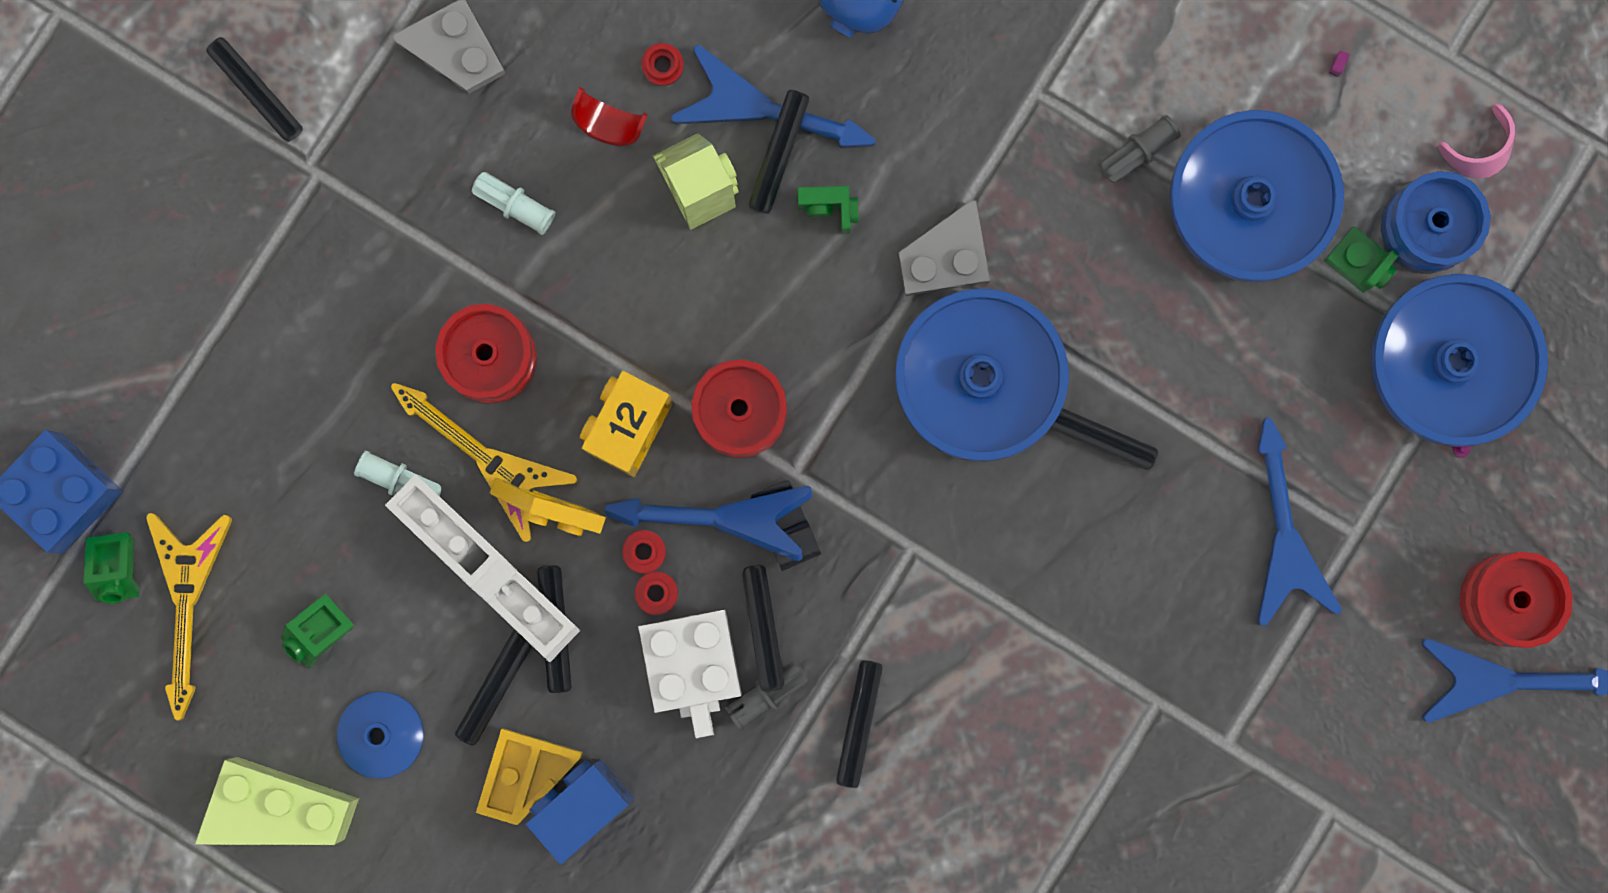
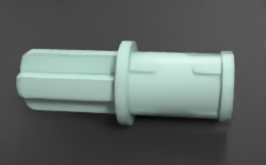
[472,172,556,235]
[354,450,441,496]

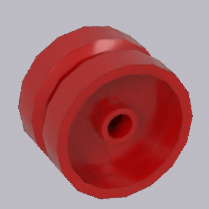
[435,304,538,404]
[691,359,787,459]
[1459,552,1573,648]

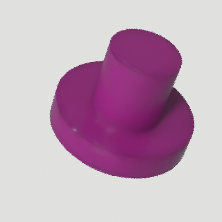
[1453,446,1471,458]

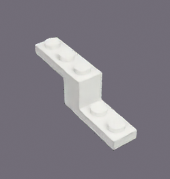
[385,474,580,662]

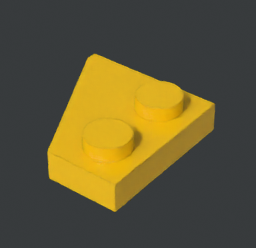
[489,478,606,536]
[476,728,583,825]

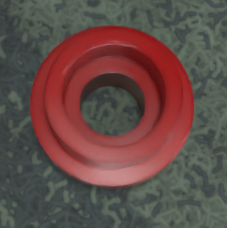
[641,43,684,86]
[622,530,666,573]
[635,572,678,615]

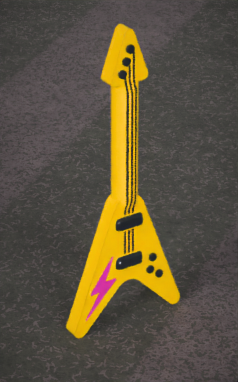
[391,383,577,542]
[146,513,232,720]

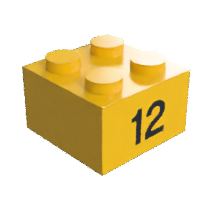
[579,370,674,478]

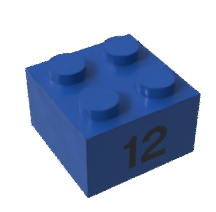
[0,429,123,554]
[526,759,634,865]

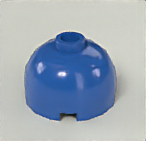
[819,0,904,38]

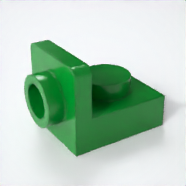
[798,186,859,234]
[1324,226,1399,293]
[84,532,140,604]
[281,594,354,669]

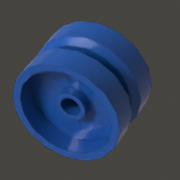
[1380,171,1491,274]

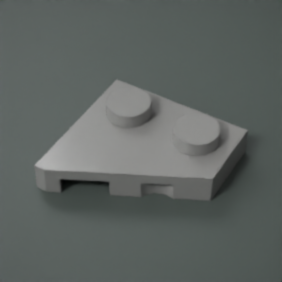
[392,0,506,94]
[898,200,990,296]

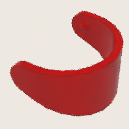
[571,87,648,146]

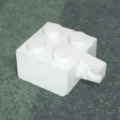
[638,610,742,739]

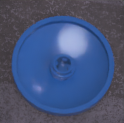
[1170,110,1344,283]
[1371,274,1548,447]
[895,289,1069,462]

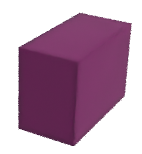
[1329,50,1350,77]

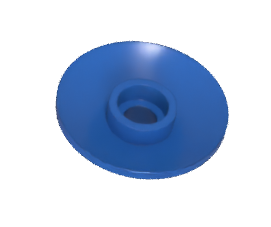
[337,692,424,779]

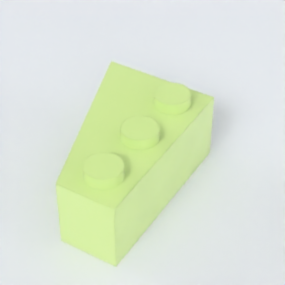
[653,133,739,230]
[195,757,359,845]

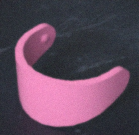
[1438,103,1515,179]

